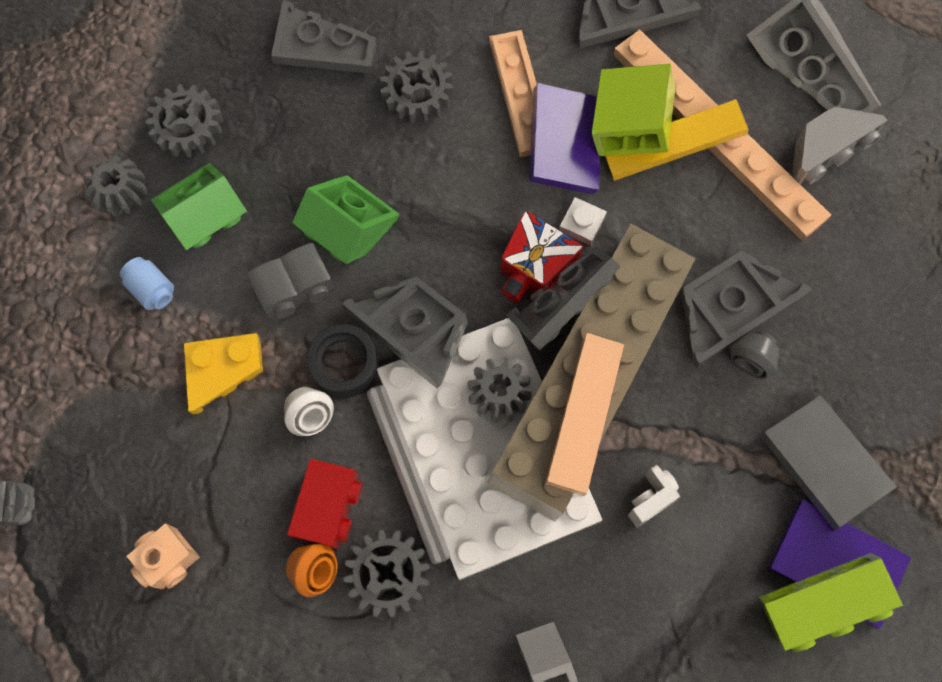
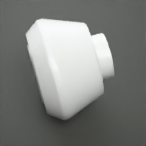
[284,387,334,436]

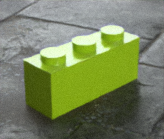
[759,553,903,652]

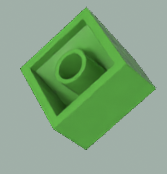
[151,163,247,250]
[292,175,400,264]

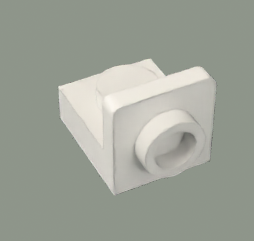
[628,465,680,528]

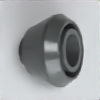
[730,331,780,379]

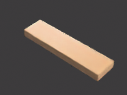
[489,30,537,157]
[545,333,624,496]

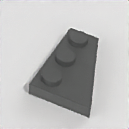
[271,0,377,74]
[506,247,620,350]

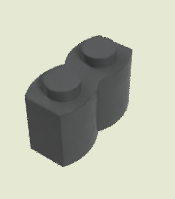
[247,243,335,319]

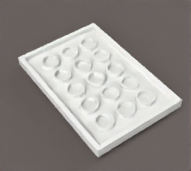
[377,318,602,580]

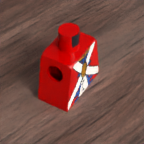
[500,211,583,303]

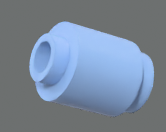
[120,257,174,310]

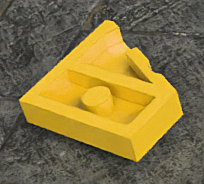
[184,333,263,415]

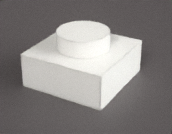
[559,197,607,246]

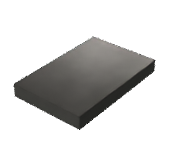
[760,395,896,531]

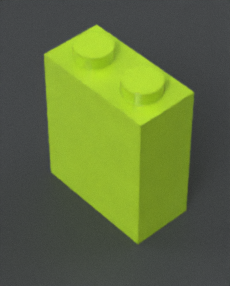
[592,63,675,156]

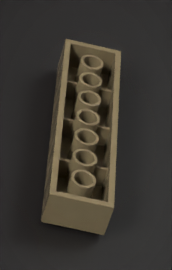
[486,224,696,522]

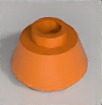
[286,543,338,598]

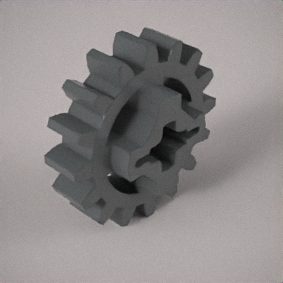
[380,51,454,123]
[145,84,224,158]
[344,530,430,618]

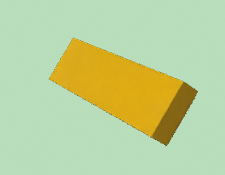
[605,99,748,181]

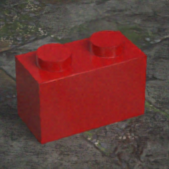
[287,458,363,550]

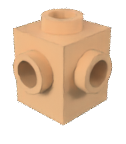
[127,523,200,589]

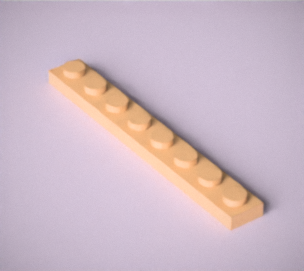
[613,29,831,241]

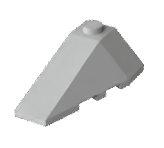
[747,0,881,113]

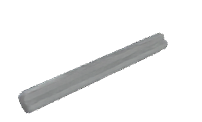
[367,385,450,564]

